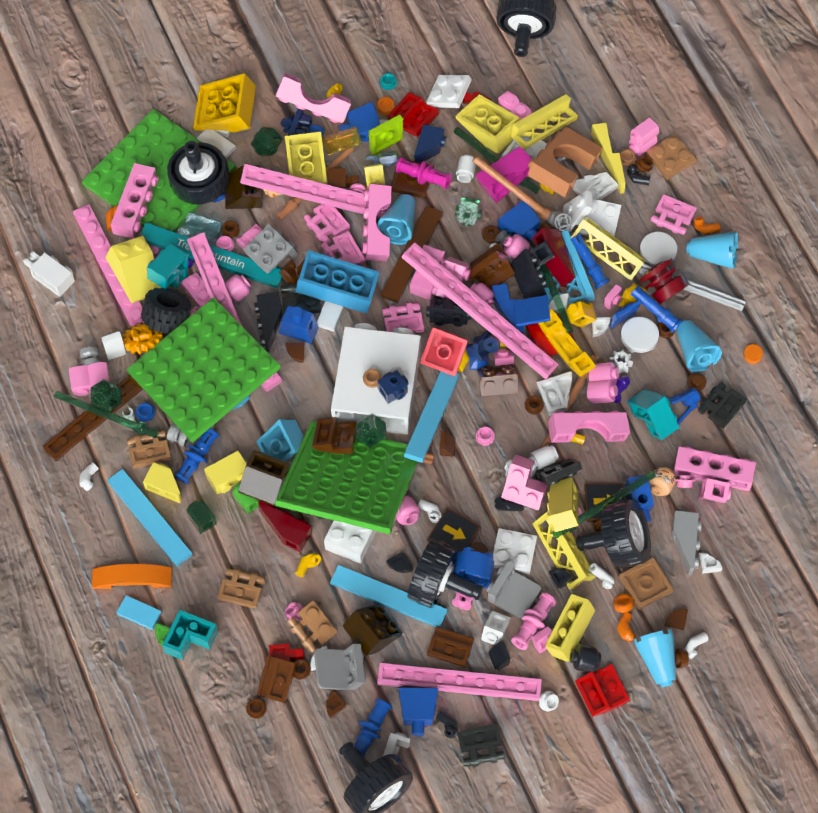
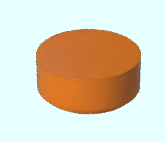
[377,97,395,115]
[743,344,763,364]
[613,594,634,613]

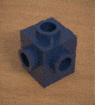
[377,370,409,404]

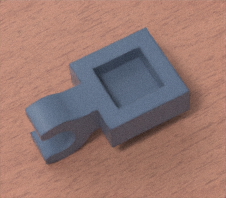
[365,151,397,166]

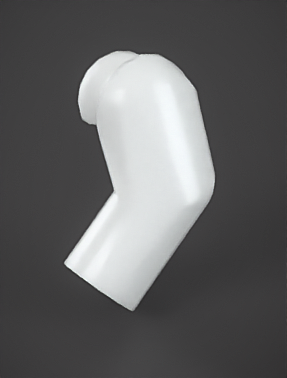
[79,462,99,491]
[418,499,442,523]

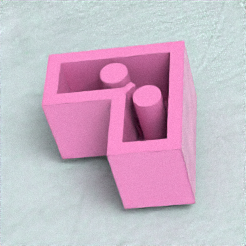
[410,245,445,300]
[501,455,548,510]

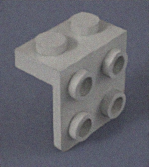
[244,224,298,273]
[487,561,541,619]
[314,644,366,691]

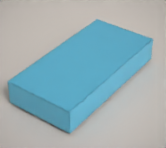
[117,595,162,630]

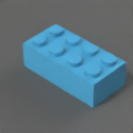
[295,250,380,314]

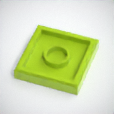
[369,115,403,155]

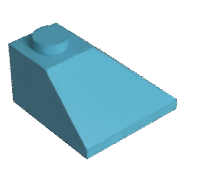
[256,419,303,462]

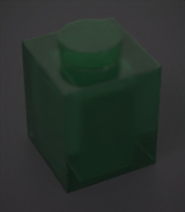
[186,499,217,534]

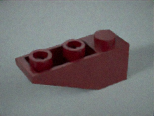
[532,228,576,287]
[258,501,312,553]

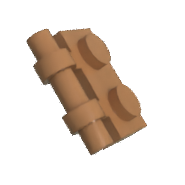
[127,430,171,469]
[217,568,266,609]
[287,600,337,653]

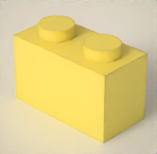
[204,451,247,495]

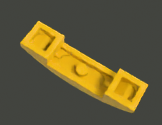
[538,308,596,377]

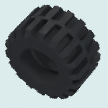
[141,287,192,334]

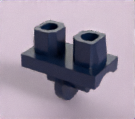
[280,108,312,136]
[466,330,500,361]

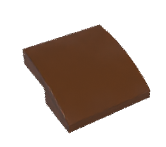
[312,417,358,454]

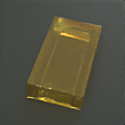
[322,127,362,155]

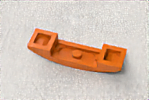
[92,564,172,589]

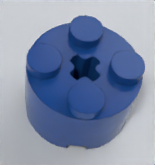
[452,547,495,589]

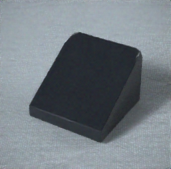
[530,241,555,267]
[489,641,510,670]

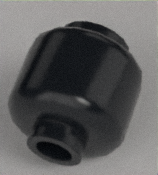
[570,644,601,672]

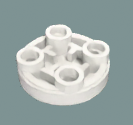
[639,232,677,267]
[621,317,659,353]

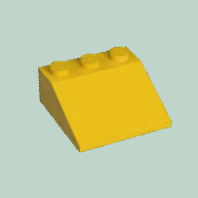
[193,73,256,132]

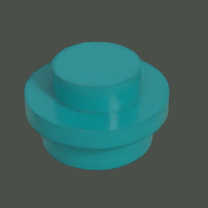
[379,73,397,90]

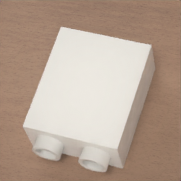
[331,323,421,434]

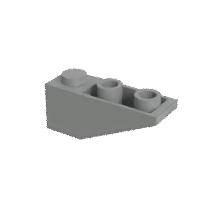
[672,510,702,575]

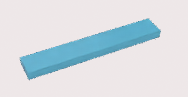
[404,371,460,463]
[107,469,193,567]
[330,565,448,628]

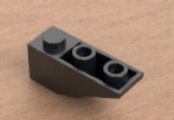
[254,291,283,353]

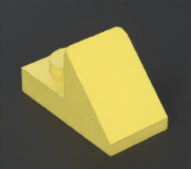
[364,163,385,189]

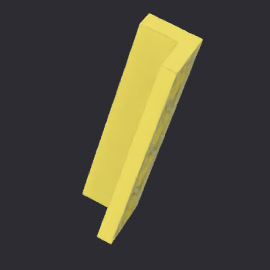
[511,94,578,150]
[571,216,646,280]
[532,511,596,590]

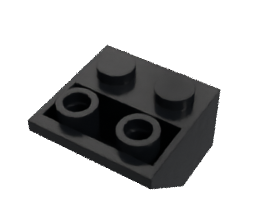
[511,249,548,299]

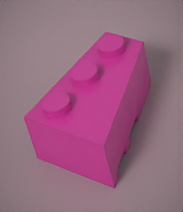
[475,147,532,204]

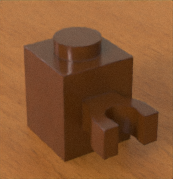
[327,167,359,189]

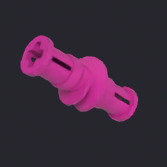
[396,157,452,189]

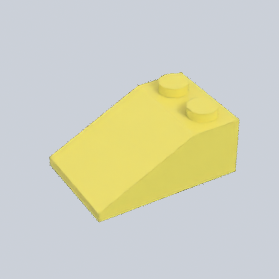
[456,94,520,154]
[285,132,327,184]
[105,236,161,303]

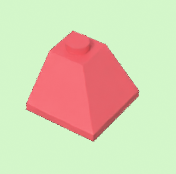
[420,327,468,376]

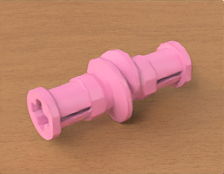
[511,593,556,650]

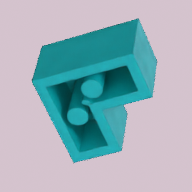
[147,244,188,289]
[627,389,679,440]
[162,610,218,660]

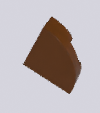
[279,260,297,284]
[286,343,305,363]
[664,609,688,630]
[326,690,347,719]

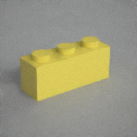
[547,477,579,532]
[545,594,595,662]

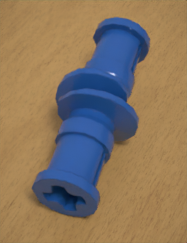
[174,428,220,485]
[354,698,392,756]

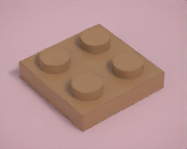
[645,134,697,180]
[618,558,674,610]

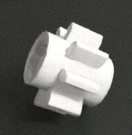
[609,350,633,374]

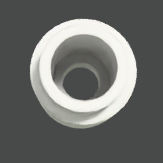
[456,154,476,183]
[528,445,559,470]

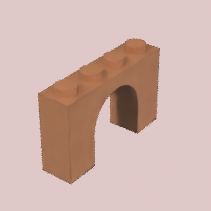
[528,127,603,197]

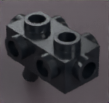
[426,295,472,327]

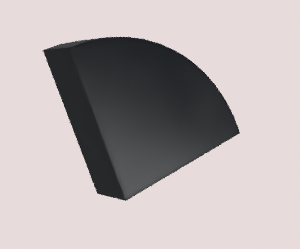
[386,552,413,573]
[549,569,576,588]

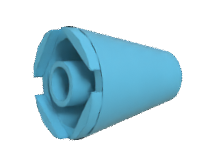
[377,194,416,245]
[686,231,738,269]
[676,320,722,372]
[633,629,676,688]

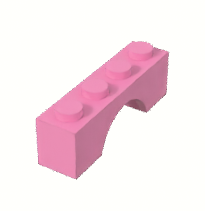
[276,72,351,123]
[362,184,391,262]
[548,411,630,443]

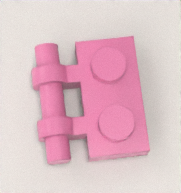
[650,194,697,235]
[303,204,350,244]
[321,231,366,266]
[382,302,424,334]

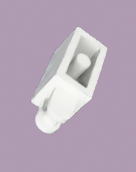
[23,251,75,297]

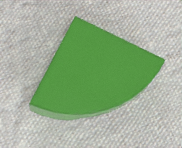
[155,623,170,647]

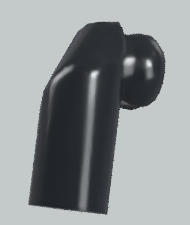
[627,164,650,186]
[494,497,524,511]
[436,710,458,738]

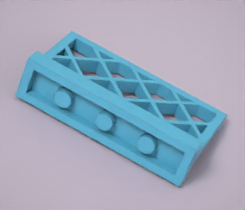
[530,230,595,306]

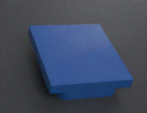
[514,295,551,327]
[609,300,642,329]

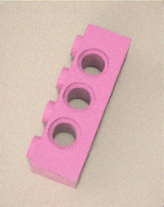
[111,163,159,239]
[673,446,756,491]

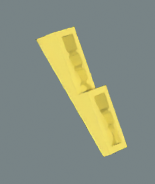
[591,123,626,194]

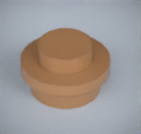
[620,149,636,167]
[363,369,382,388]

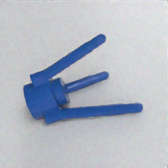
[668,388,700,425]

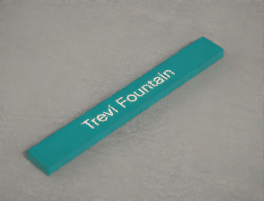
[140,223,283,289]

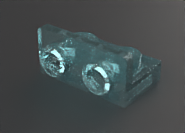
[178,212,222,244]

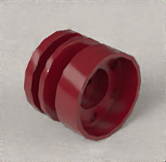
[639,258,690,304]

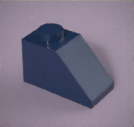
[414,124,447,163]

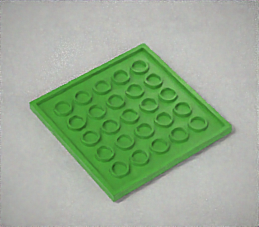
[82,109,236,232]
[126,297,281,443]
[275,421,418,534]

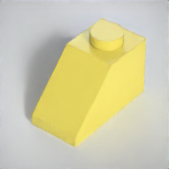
[143,462,182,503]

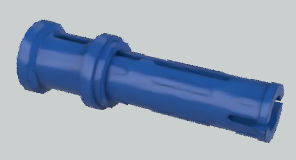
[570,234,610,289]
[630,286,683,333]

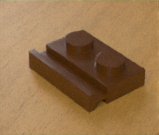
[427,627,474,668]
[257,656,297,703]

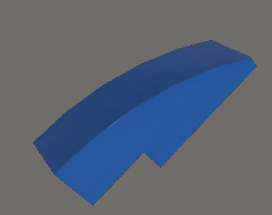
[492,284,525,335]

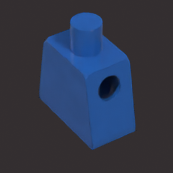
[338,102,381,143]
[498,201,540,242]
[279,306,319,344]
[624,474,654,522]
[399,688,438,736]

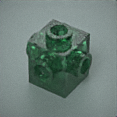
[250,127,283,156]
[455,196,482,226]
[90,379,121,412]
[356,413,387,448]

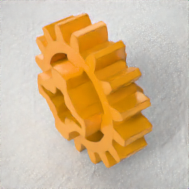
[122,323,164,354]

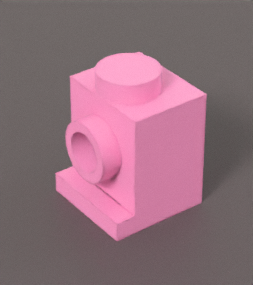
[699,478,731,503]

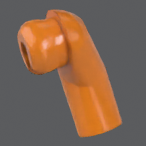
[106,205,118,231]
[693,217,720,234]
[617,612,635,642]

